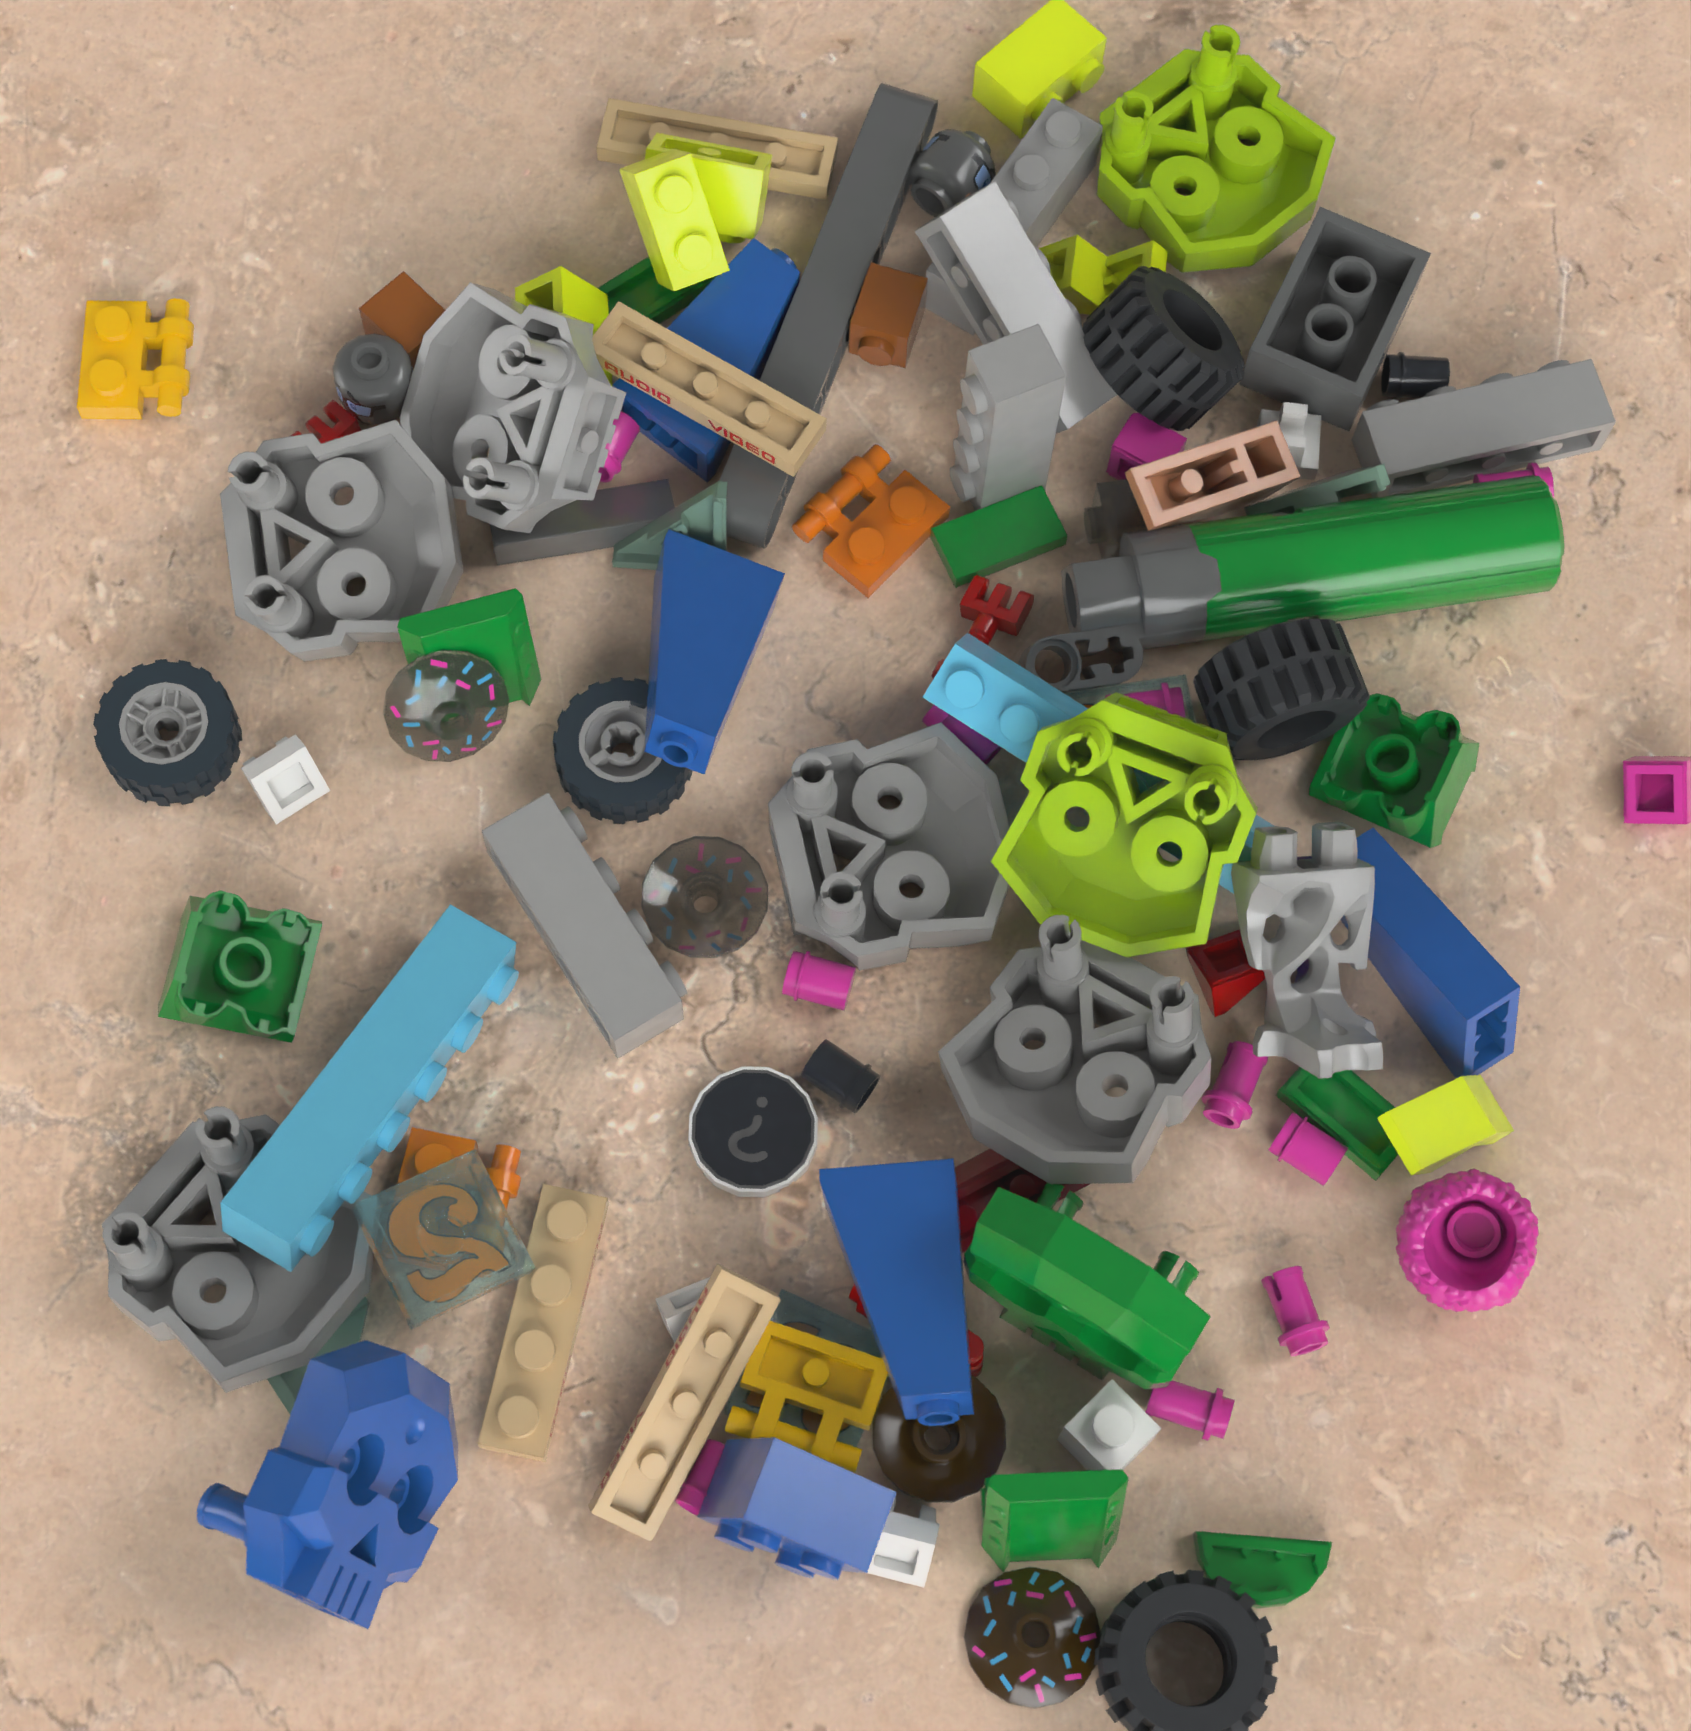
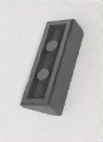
[490,479,675,565]

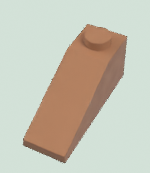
[1125,421,1301,531]

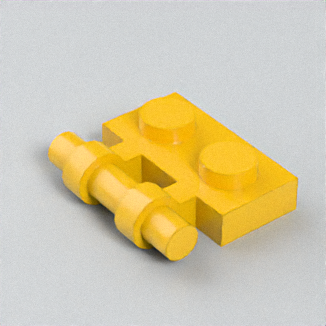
[77,298,194,419]
[725,1321,888,1473]

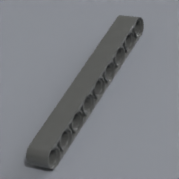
[719,83,938,549]

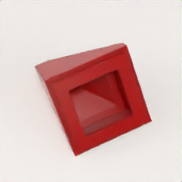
[1186,929,1265,1017]

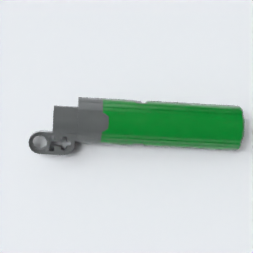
[1018,475,1565,694]

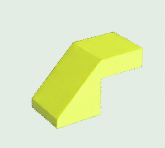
[1038,235,1168,315]
[1377,1075,1514,1176]

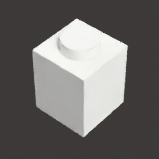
[1057,1379,1161,1471]

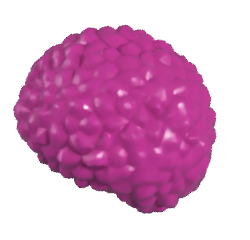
[1396,1169,1539,1312]

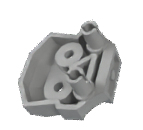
[400,283,626,533]
[220,420,463,662]
[768,722,1010,971]
[938,915,1211,1184]
[102,1106,381,1393]

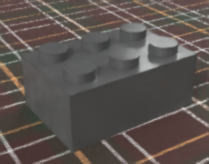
[1239,207,1431,432]

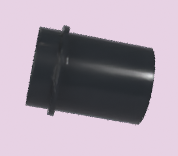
[1381,352,1450,400]
[801,1039,880,1113]

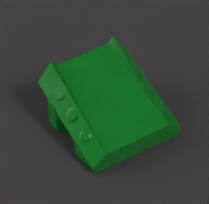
[397,588,542,728]
[1309,693,1479,848]
[158,890,322,1043]
[980,1469,1129,1573]

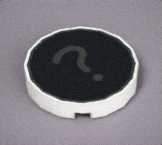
[688,1066,818,1197]

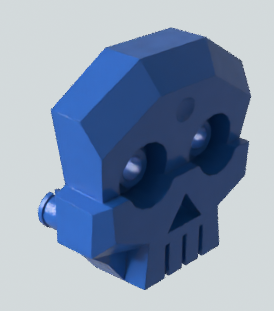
[197,1340,458,1630]

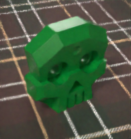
[963,1182,1211,1389]

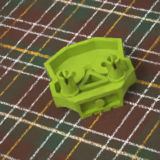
[1097,24,1336,273]
[991,692,1258,957]

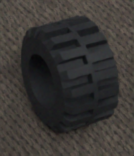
[1082,266,1245,431]
[1193,618,1370,760]
[1094,1569,1279,1731]

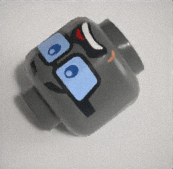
[909,129,996,217]
[333,333,413,425]

